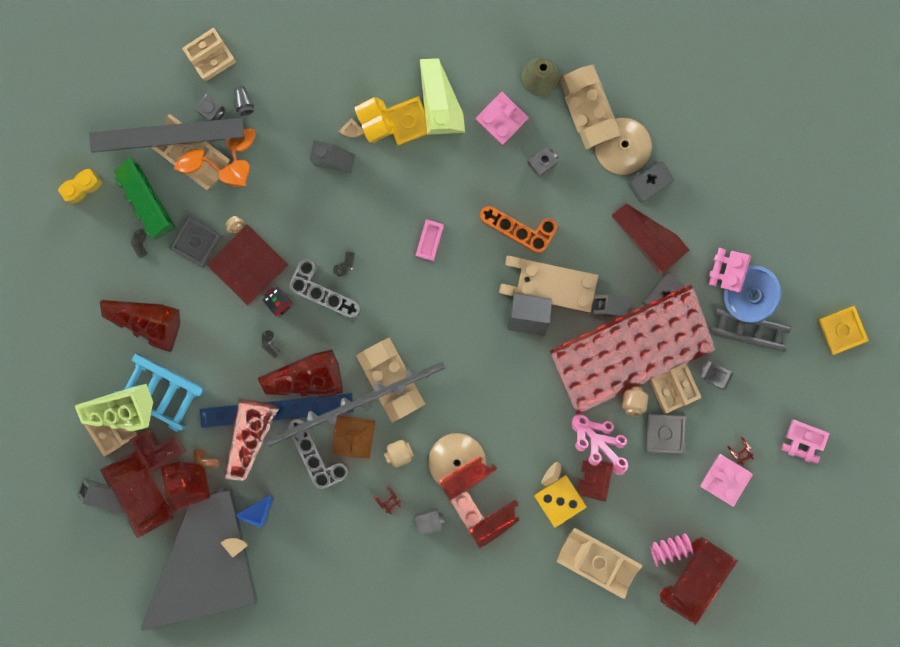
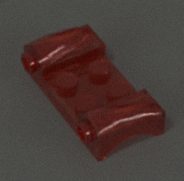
[100,450,174,538]
[659,537,738,625]

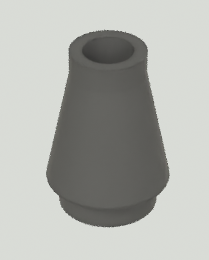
[234,86,254,116]

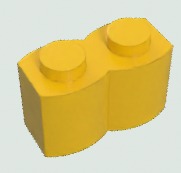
[355,97,394,143]
[58,169,103,204]

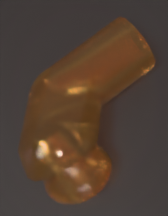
[192,450,220,468]

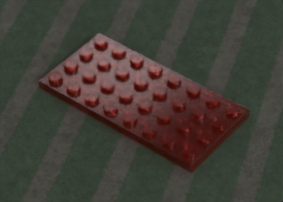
[550,285,716,415]

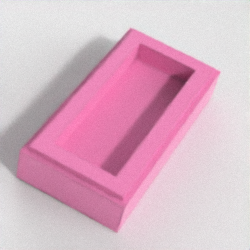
[415,219,444,262]

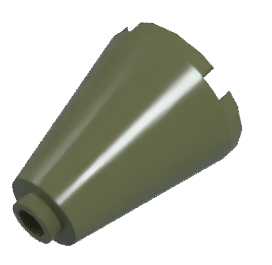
[521,58,559,96]

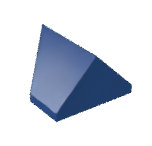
[236,495,274,528]

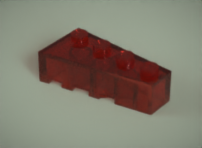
[224,398,278,481]

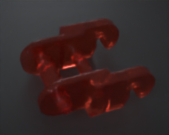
[727,437,754,466]
[374,485,401,515]

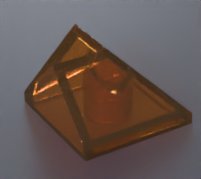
[332,416,375,459]

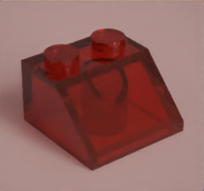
[577,457,613,502]
[161,461,210,510]

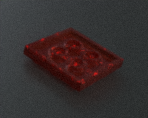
[207,224,288,305]

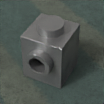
[195,94,225,121]
[527,147,558,178]
[415,509,445,535]

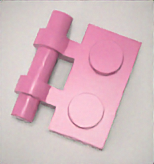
[708,248,751,293]
[781,419,830,464]

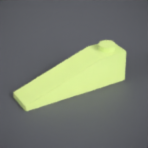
[420,59,465,135]
[75,384,153,431]

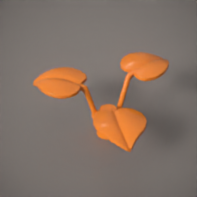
[174,129,256,187]

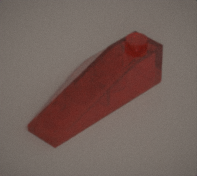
[611,203,689,274]
[100,300,181,352]
[258,349,343,397]

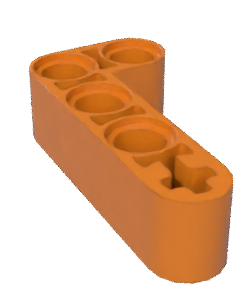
[480,206,557,253]

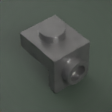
[701,361,734,390]

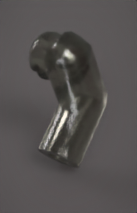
[131,229,148,259]
[333,252,355,276]
[261,330,281,359]

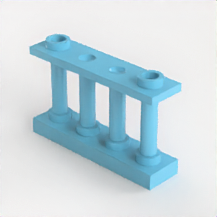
[114,354,206,432]

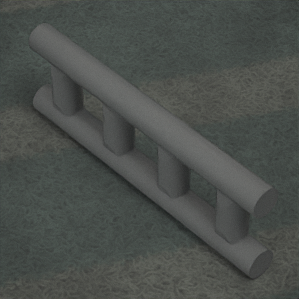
[710,308,791,352]

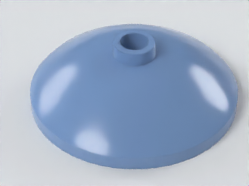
[724,265,781,323]

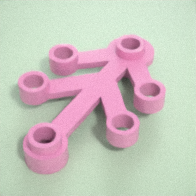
[572,415,628,475]

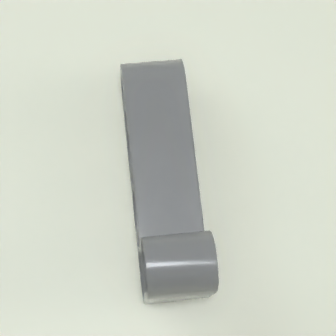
[290,259,361,318]
[289,418,349,489]

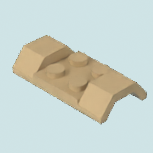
[559,64,621,150]
[151,114,231,191]
[356,337,426,422]
[556,528,643,599]

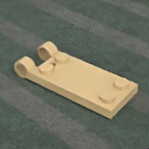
[499,256,598,313]

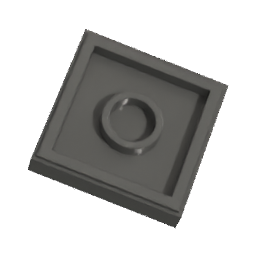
[169,216,222,268]
[645,413,687,454]

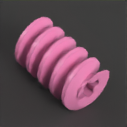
[650,533,693,567]

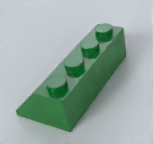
[114,158,176,240]

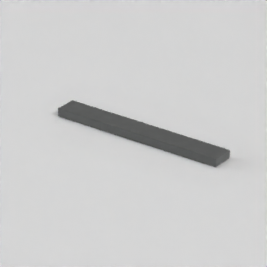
[89,118,245,153]

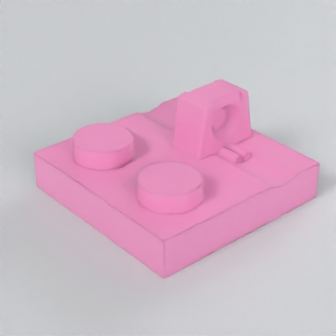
[475,92,529,146]
[700,454,753,507]

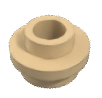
[225,216,244,233]

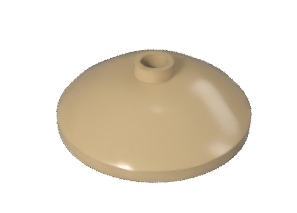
[594,118,652,175]
[428,433,486,491]

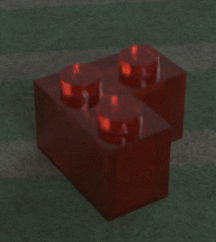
[130,429,187,473]

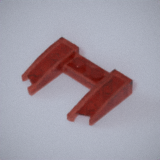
[439,456,519,549]

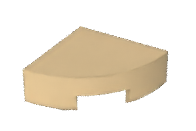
[338,118,364,138]
[541,461,562,486]
[221,538,248,558]

